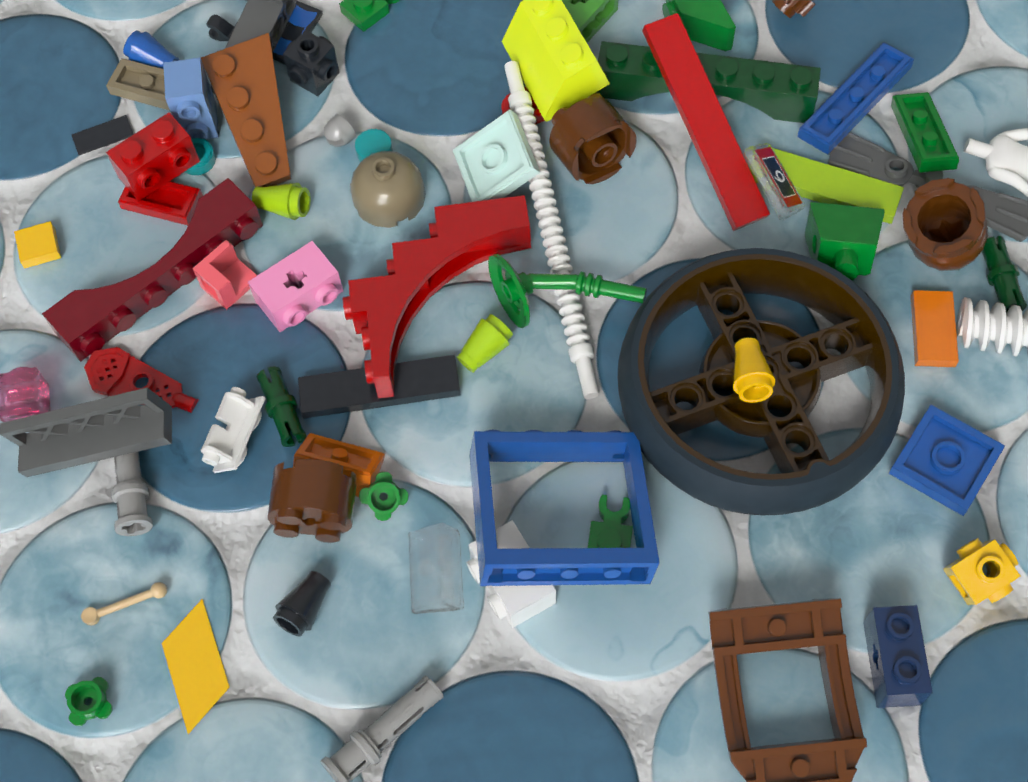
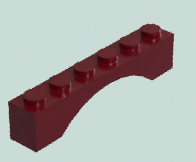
[42,178,263,362]

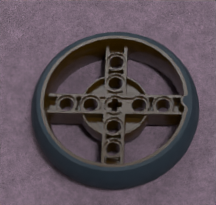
[617,248,905,516]

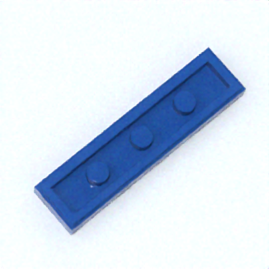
[797,42,914,155]

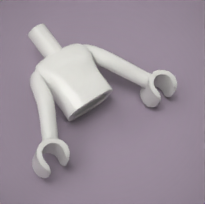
[963,128,1028,197]

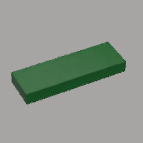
[891,92,959,173]

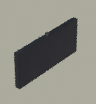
[71,115,134,156]

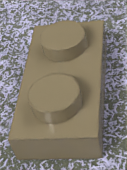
[106,58,170,111]

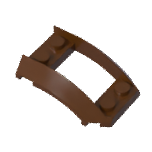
[708,598,867,782]

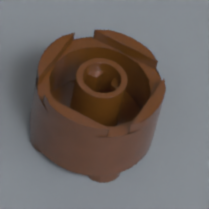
[549,93,637,184]
[267,459,357,543]

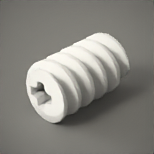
[956,297,1028,356]

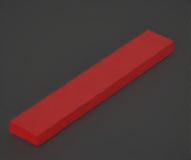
[642,13,770,231]

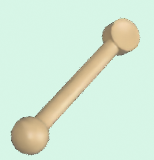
[81,582,167,626]

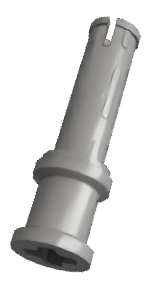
[111,451,153,536]
[320,676,444,782]

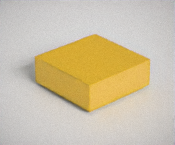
[14,221,61,269]

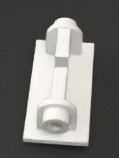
[201,387,265,473]

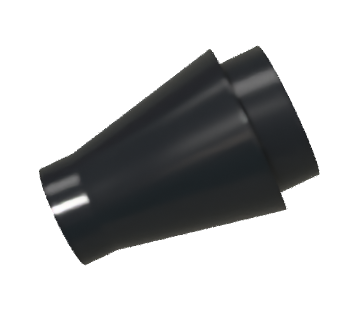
[273,571,331,637]

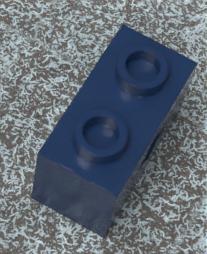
[863,605,933,708]

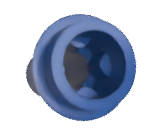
[123,30,179,69]

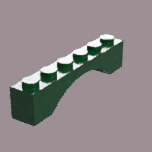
[595,41,821,123]

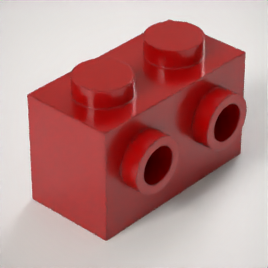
[106,112,200,201]

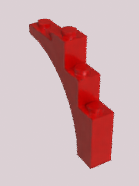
[343,195,531,399]

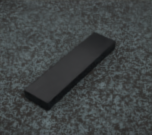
[298,355,461,419]

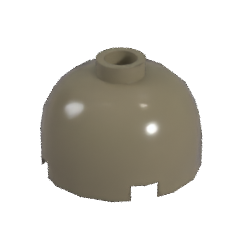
[350,151,426,228]

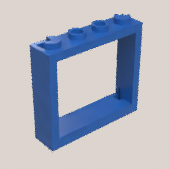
[469,429,660,586]

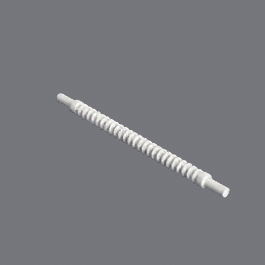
[504,61,599,399]

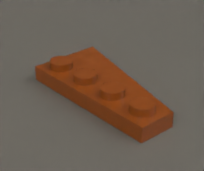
[201,33,291,187]

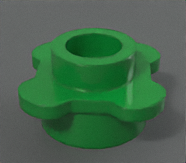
[359,471,408,521]
[65,677,113,726]

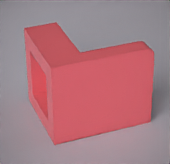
[193,240,257,310]

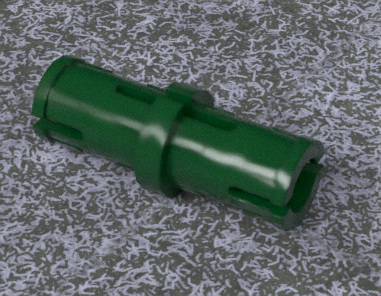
[982,236,1027,313]
[256,366,307,447]

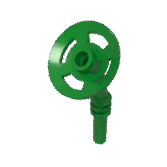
[488,254,647,328]

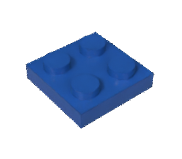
[889,405,1005,516]

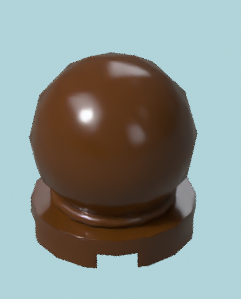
[903,178,988,271]

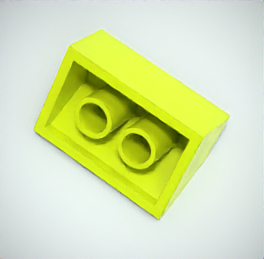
[502,0,610,122]

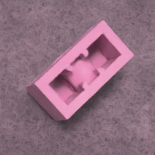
[248,241,343,332]

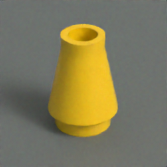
[733,338,776,403]

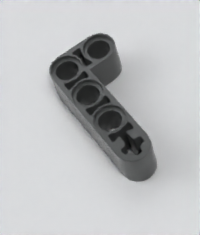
[211,0,297,94]

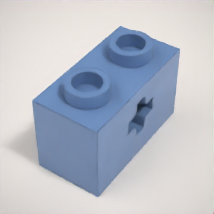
[163,58,219,140]

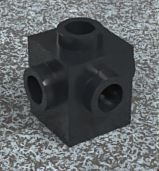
[283,30,340,96]

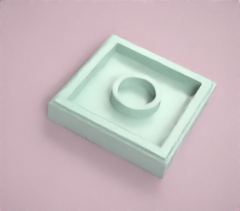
[453,109,540,202]

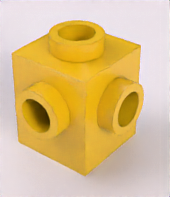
[943,538,1021,605]

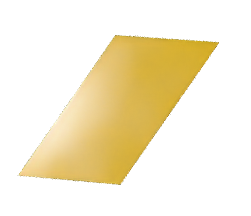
[161,599,230,734]

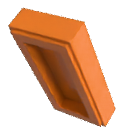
[910,290,959,367]

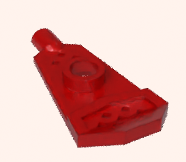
[84,347,199,413]

